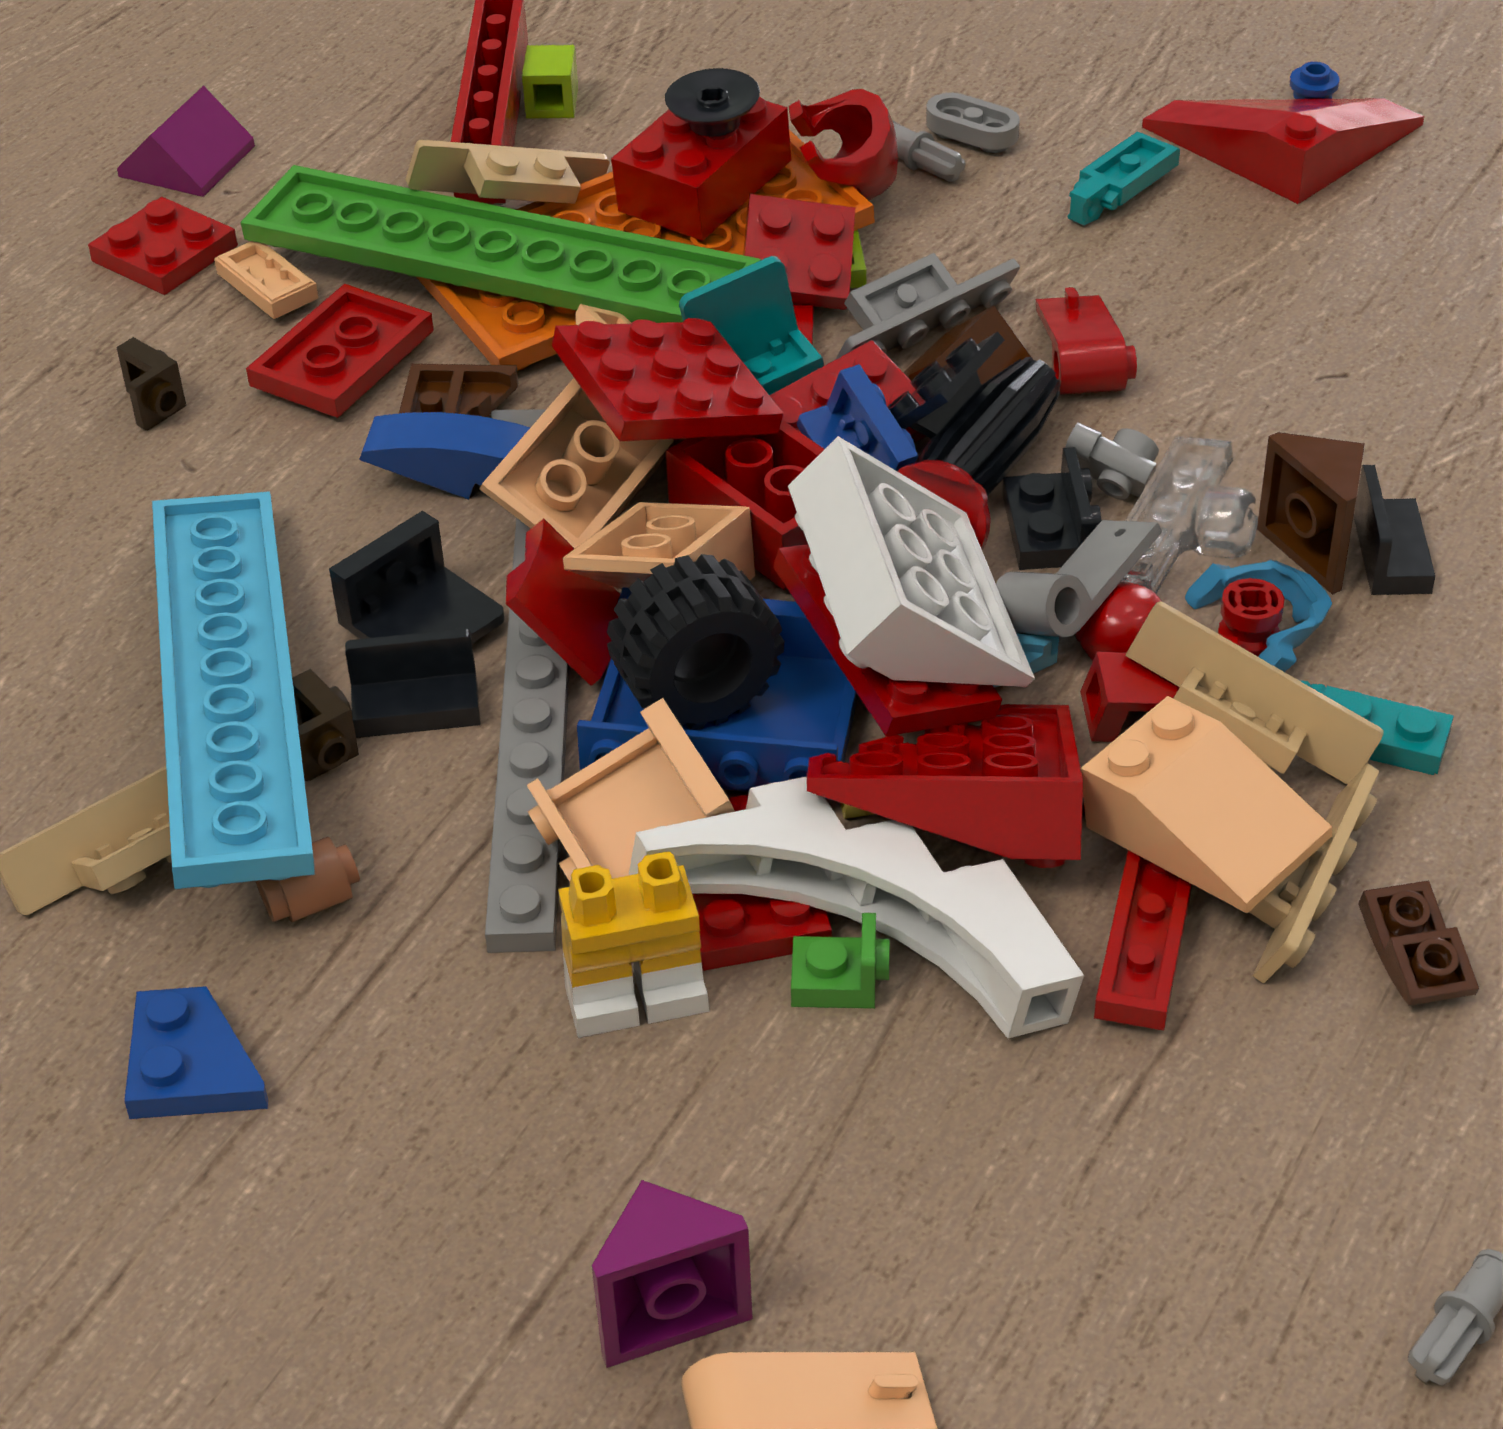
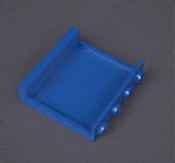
[577,587,858,800]

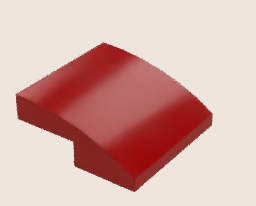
[506,518,620,686]

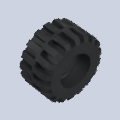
[607,554,785,730]

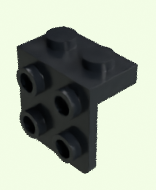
[329,511,505,644]

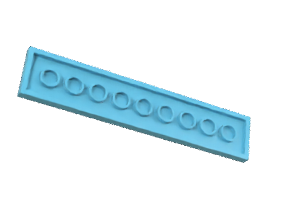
[152,491,315,889]

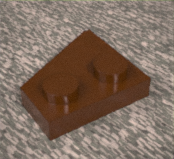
[399,363,519,417]

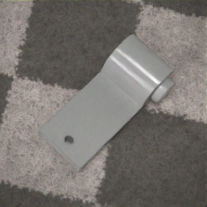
[996,520,1162,637]

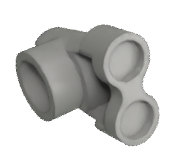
[1065,422,1159,500]

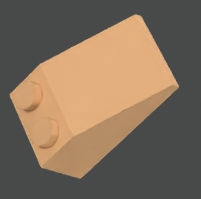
[480,378,675,548]
[563,502,755,589]
[1081,696,1332,913]

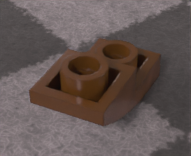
[1358,880,1479,1006]

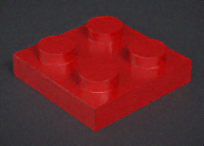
[743,194,855,310]
[88,197,238,295]

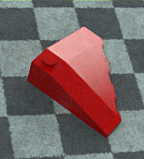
[1142,98,1424,204]
[807,704,1083,868]

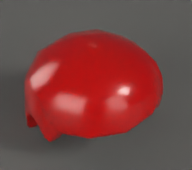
[1074,582,1162,661]

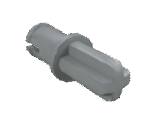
[892,120,965,182]
[1408,1249,1503,1386]

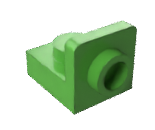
[791,913,890,1009]

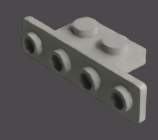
[835,253,1021,360]

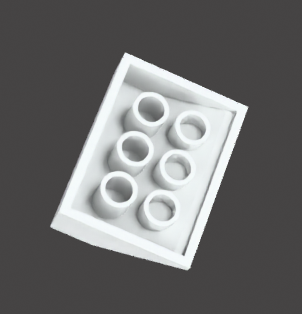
[788,436,1035,687]

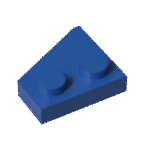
[124,986,268,1119]

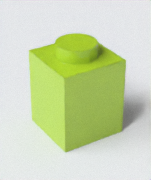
[522,45,578,119]

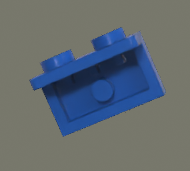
[797,364,918,471]

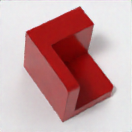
[1080,652,1179,742]

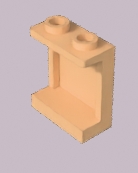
[527,698,735,881]

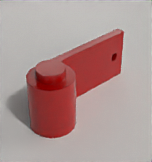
[1036,287,1137,395]

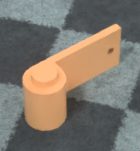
[681,1352,937,1429]

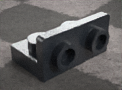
[1002,447,1102,570]

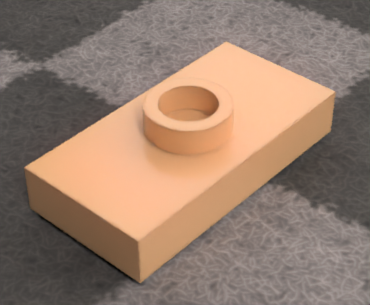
[214,241,319,319]

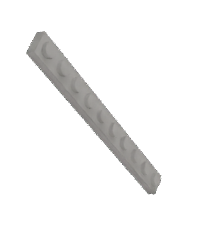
[485,518,570,953]

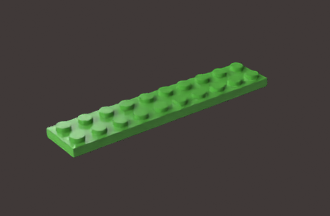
[240,165,761,323]

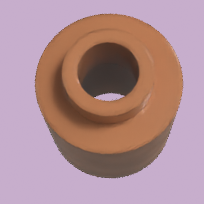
[255,836,360,922]

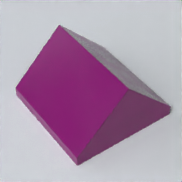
[117,85,255,197]
[592,1180,753,1368]

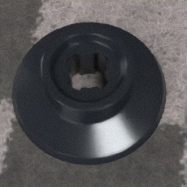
[665,68,760,137]

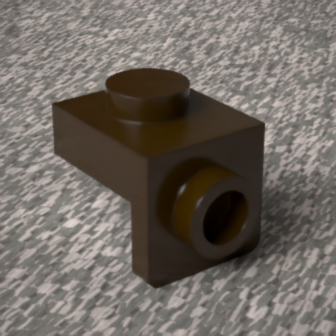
[116,337,186,431]
[292,669,359,781]

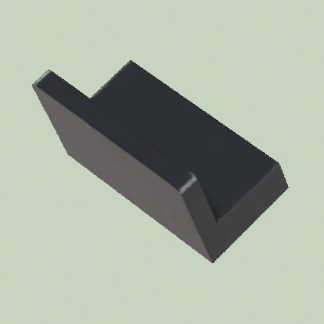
[1354,465,1435,595]
[345,628,481,738]

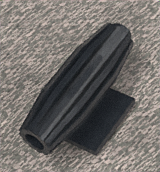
[887,331,1061,496]

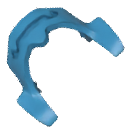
[1185,560,1332,672]

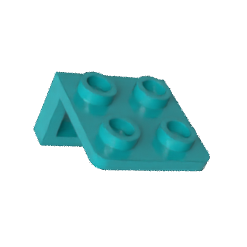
[679,256,824,395]

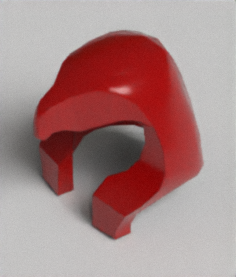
[788,89,898,201]

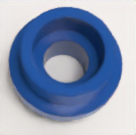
[1289,62,1340,99]

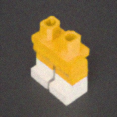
[558,851,710,1038]

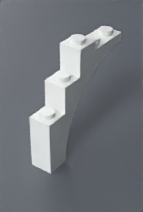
[628,776,1084,1039]

